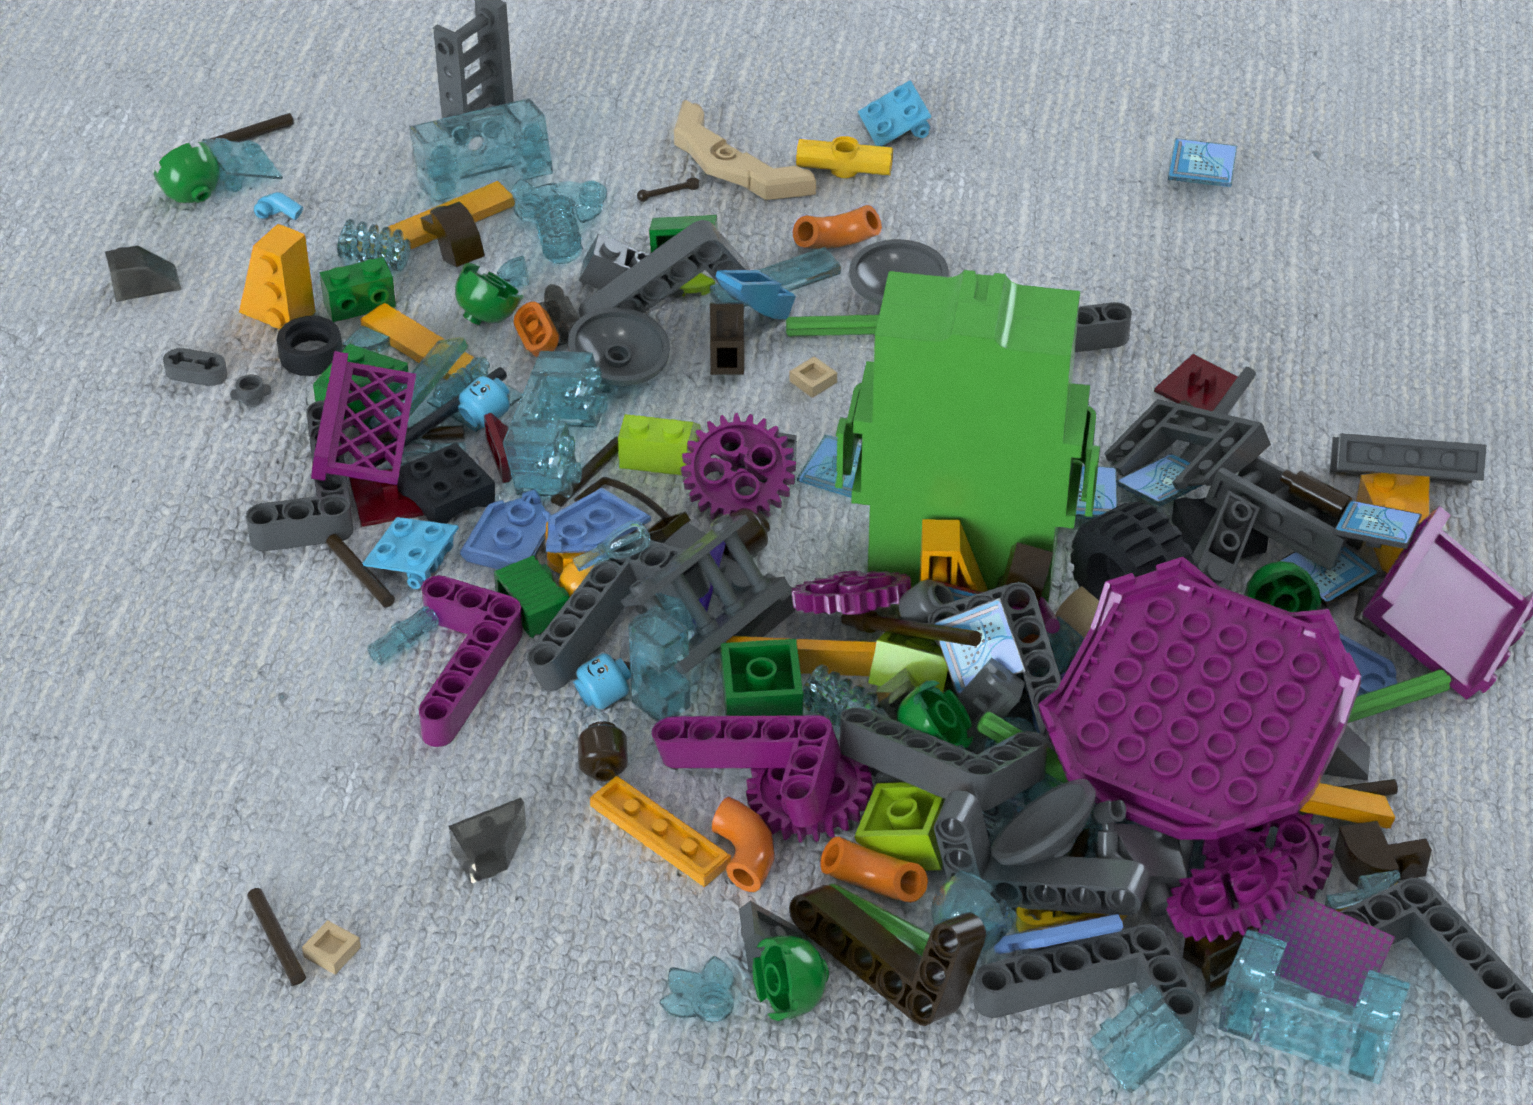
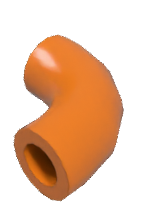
[793,205,882,249]
[712,797,775,892]
[820,836,928,903]

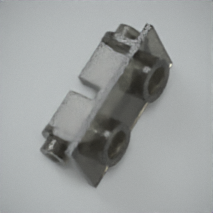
[539,284,580,346]

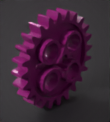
[681,413,796,520]
[791,570,911,615]
[746,754,873,843]
[1202,812,1334,903]
[1166,847,1299,942]

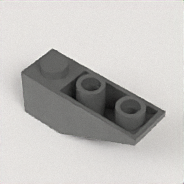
[579,233,684,296]
[1192,490,1260,589]

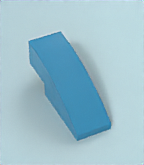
[715,270,796,320]

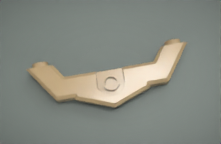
[674,100,816,200]

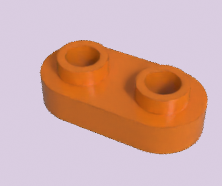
[513,302,559,358]

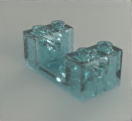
[409,98,553,203]
[503,351,608,498]
[1218,929,1410,1085]

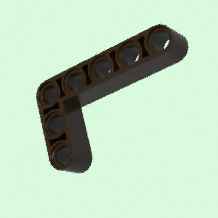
[789,885,986,1026]

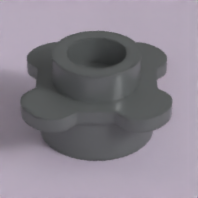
[230,374,271,407]

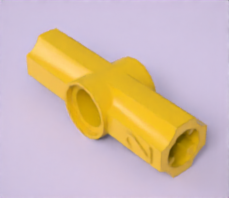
[796,136,893,178]

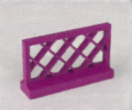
[311,351,416,485]

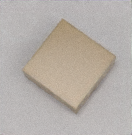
[789,356,837,398]
[302,920,361,975]

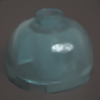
[931,871,1014,952]

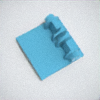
[858,80,932,146]
[362,517,459,589]

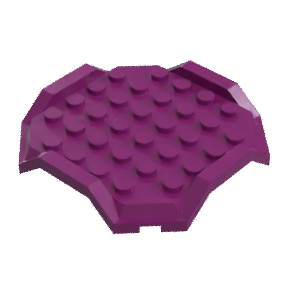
[1038,557,1361,840]

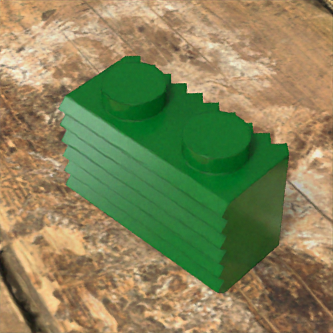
[494,555,570,638]

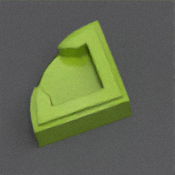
[680,273,716,296]

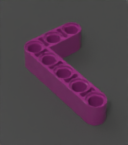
[418,575,523,747]
[651,715,841,827]

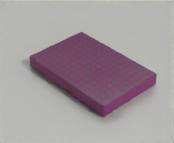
[1246,892,1395,1013]

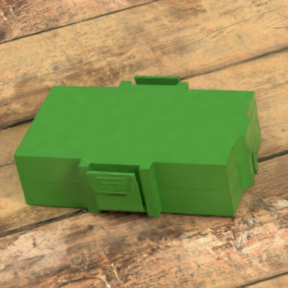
[835,270,1100,604]

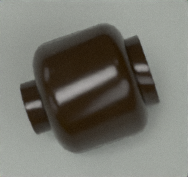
[723,507,770,558]
[578,721,628,781]

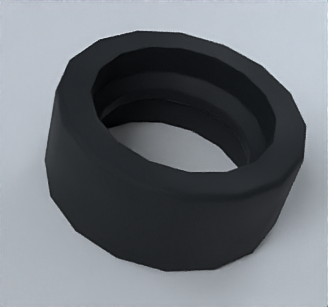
[276,316,343,376]

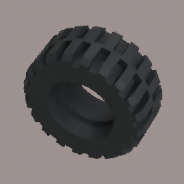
[1070,502,1200,600]

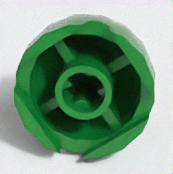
[153,142,220,203]
[455,263,523,325]
[1244,561,1321,612]
[897,681,973,749]
[752,936,829,1021]

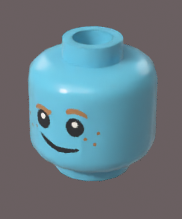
[458,376,510,427]
[573,653,632,710]

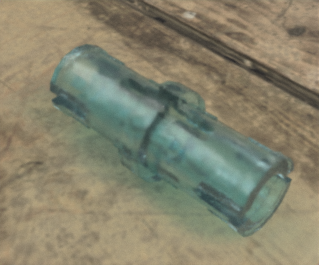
[367,606,439,665]

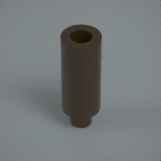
[1280,469,1352,520]

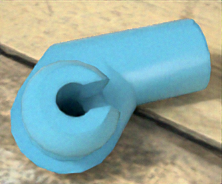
[254,192,303,220]

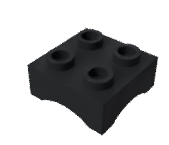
[397,443,495,524]
[1171,497,1269,559]

